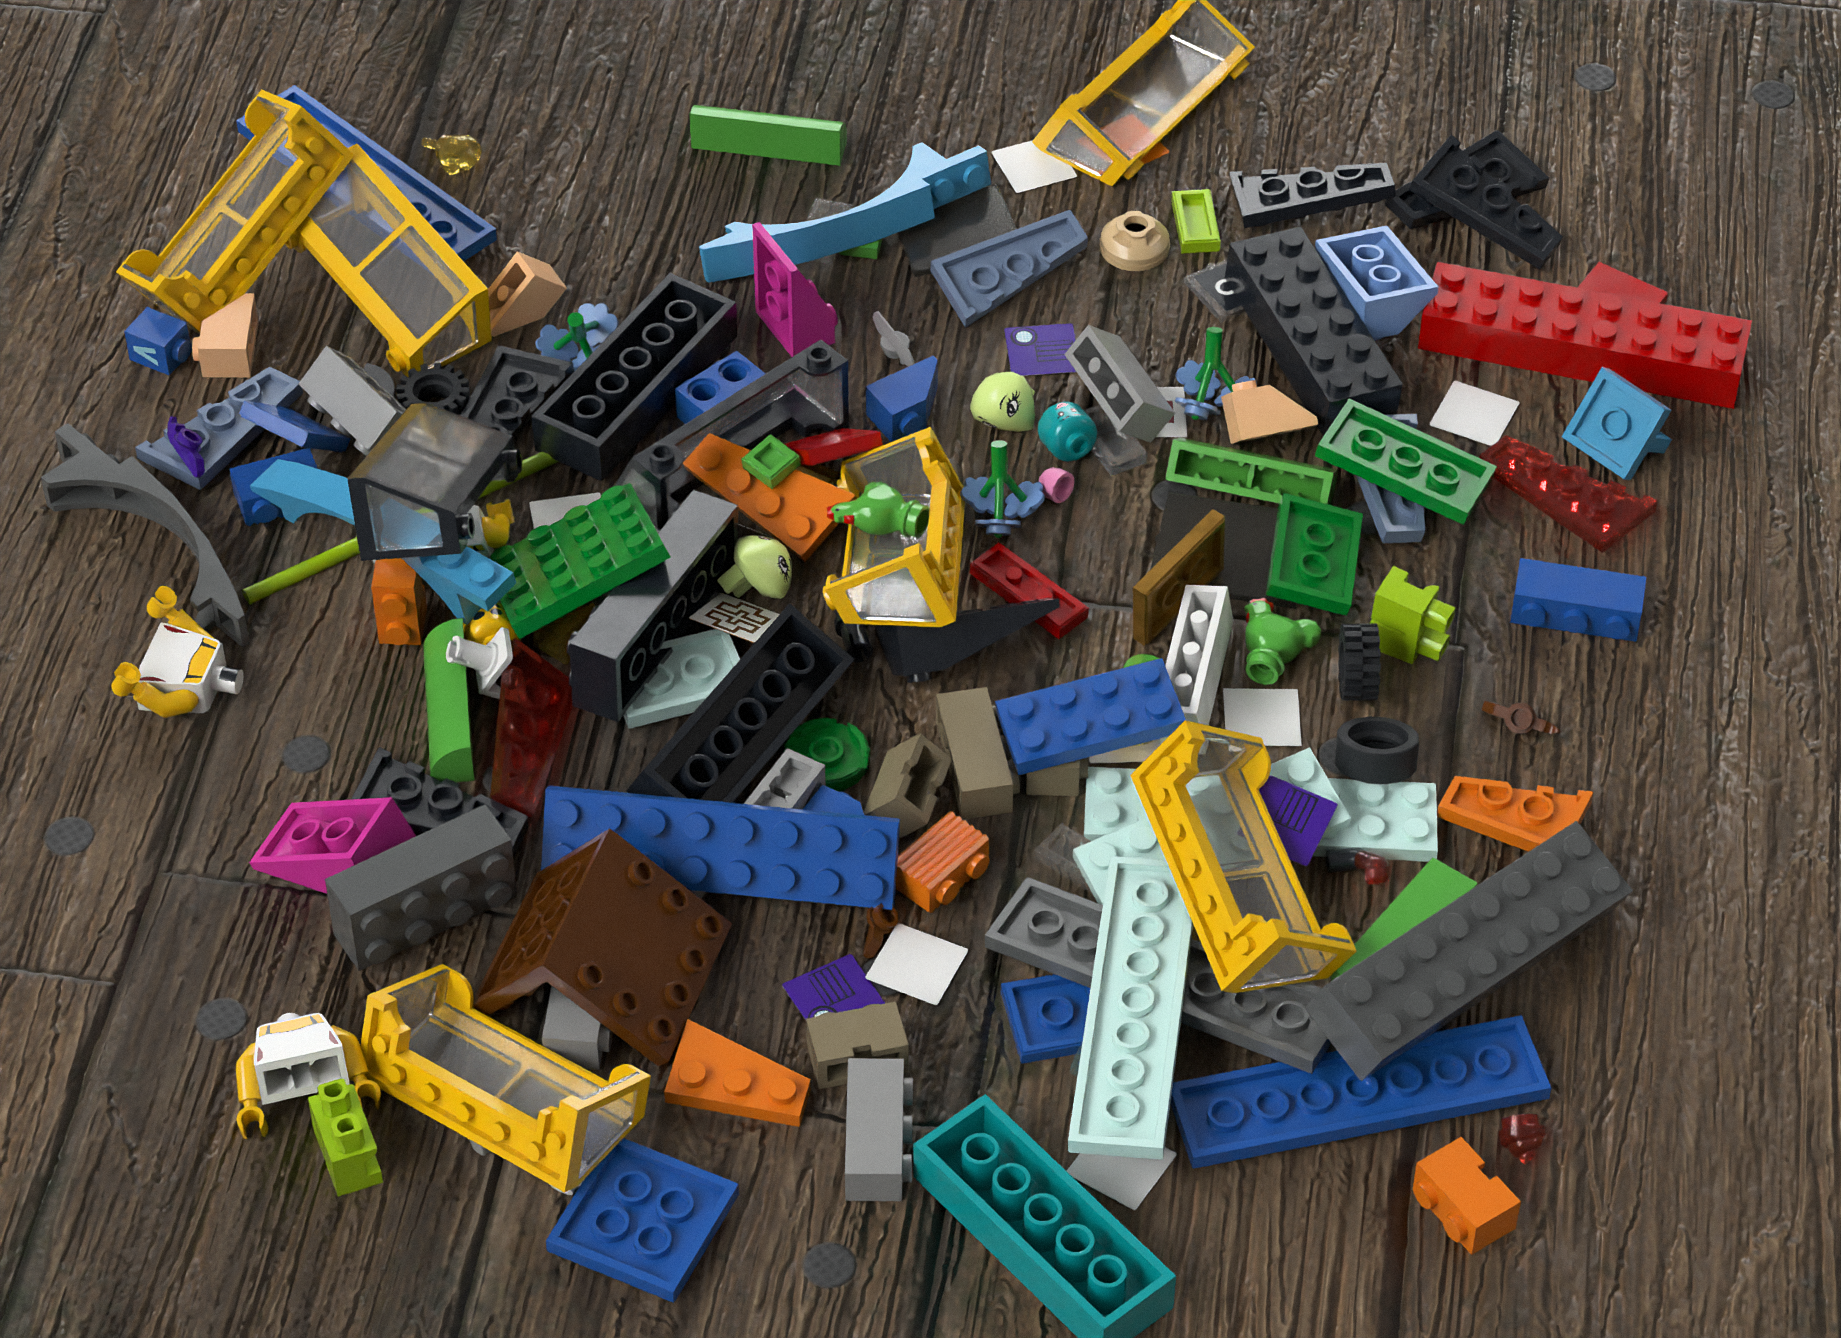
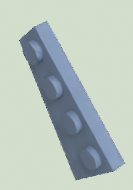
[930,210,1088,328]

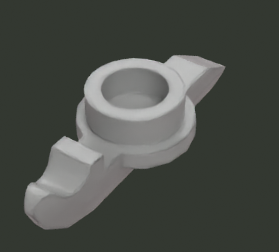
[873,311,915,367]

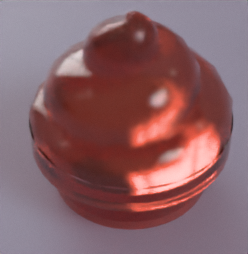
[1498,1114,1546,1164]

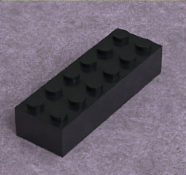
[1224,227,1403,436]
[532,273,738,481]
[567,490,738,722]
[626,603,855,803]

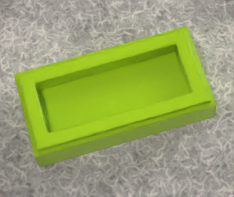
[1171,189,1221,254]

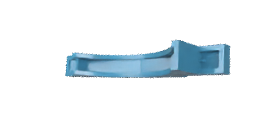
[699,142,991,283]
[250,459,516,625]

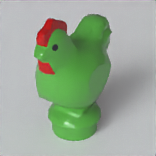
[827,481,930,538]
[1244,598,1321,685]

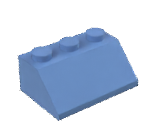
[1315,226,1438,341]

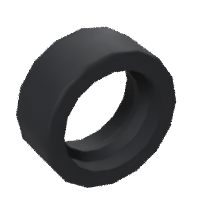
[1335,716,1419,784]

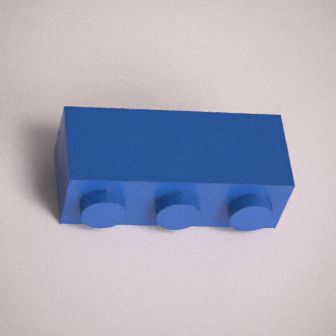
[1510,558,1646,642]

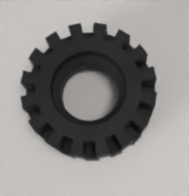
[396,363,470,437]
[1338,623,1381,701]

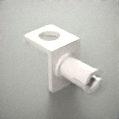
[446,627,525,705]

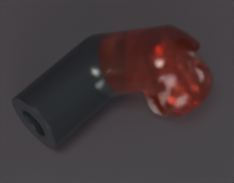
[1326,848,1390,884]

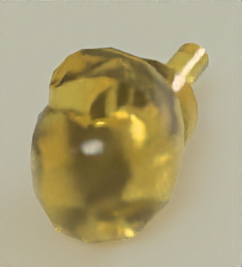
[421,134,482,175]

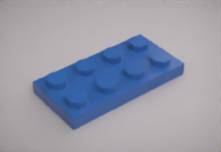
[995,658,1186,775]

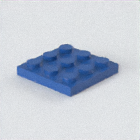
[546,1134,739,1303]

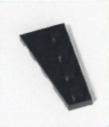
[1385,130,1549,229]
[1409,134,1563,270]
[1229,162,1396,228]
[439,345,574,471]
[351,747,528,858]

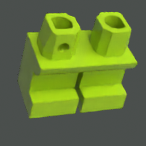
[1370,566,1456,664]
[308,1078,383,1197]

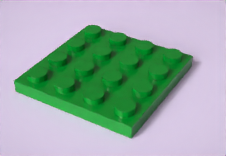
[490,482,671,639]

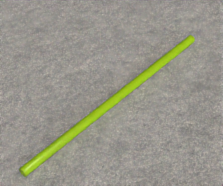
[242,452,559,604]

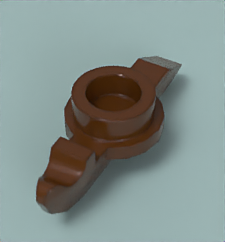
[1482,701,1561,734]
[863,903,898,958]

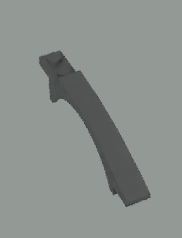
[41,423,249,647]

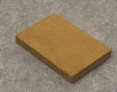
[1133,509,1225,646]

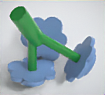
[535,303,619,372]
[1175,327,1257,420]
[960,440,1045,538]

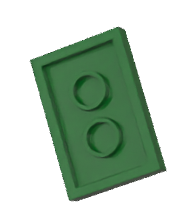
[1266,493,1363,616]

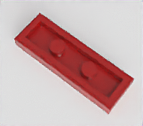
[969,542,1089,639]

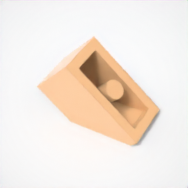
[488,251,567,337]
[192,293,259,378]
[1221,380,1318,444]

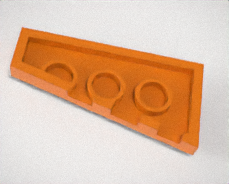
[683,433,857,562]

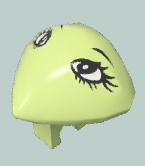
[970,372,1035,432]
[717,535,792,599]

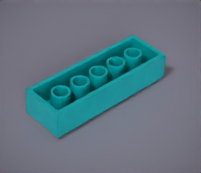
[913,1094,1176,1338]

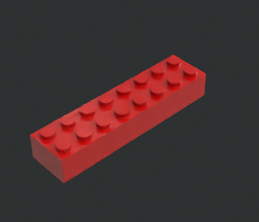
[1418,262,1752,409]

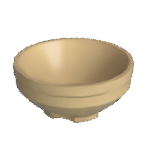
[1100,211,1170,271]

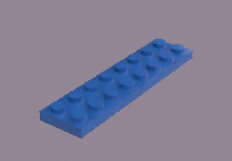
[236,85,497,273]
[541,786,900,910]
[1170,1015,1551,1169]

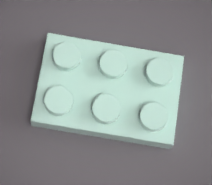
[623,629,740,729]

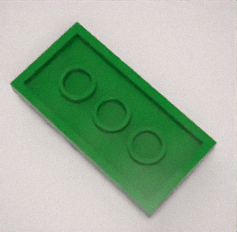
[1315,399,1497,525]

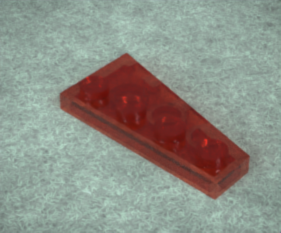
[1479,435,1658,553]
[490,638,573,818]

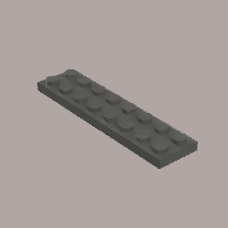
[985,877,1331,1074]

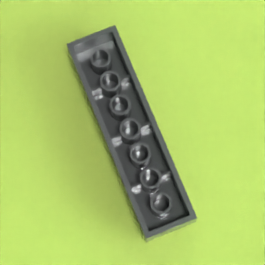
[1305,821,1633,1082]

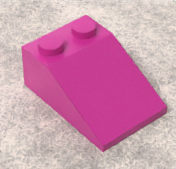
[752,222,838,357]
[249,797,416,894]

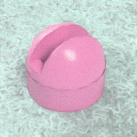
[1039,467,1074,503]

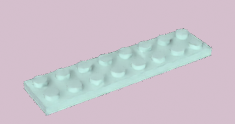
[1083,767,1438,862]
[1068,856,1193,1160]

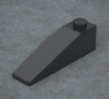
[875,598,1060,683]

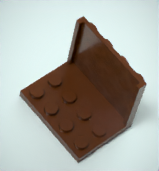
[473,828,732,1067]

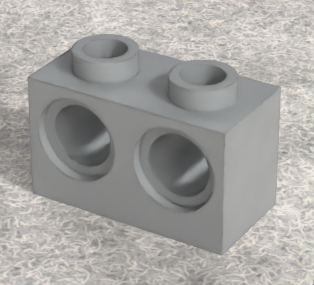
[744,748,825,809]

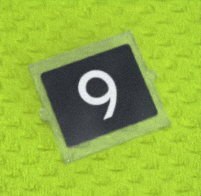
[1184,259,1247,323]

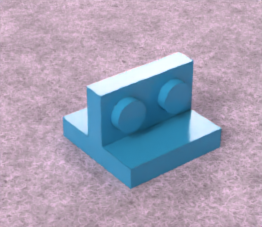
[1561,367,1672,480]

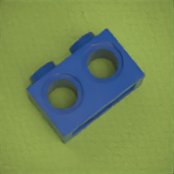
[675,351,769,436]

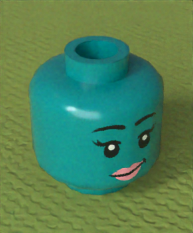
[1037,401,1098,462]

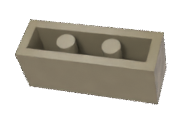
[936,687,1020,820]

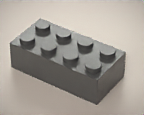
[325,805,517,971]

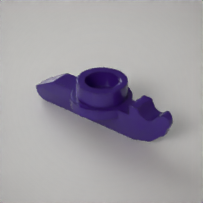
[167,416,205,478]

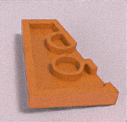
[1437,776,1593,852]
[664,1019,811,1127]

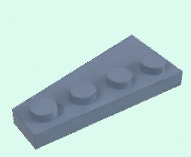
[135,367,303,490]
[1356,414,1425,543]

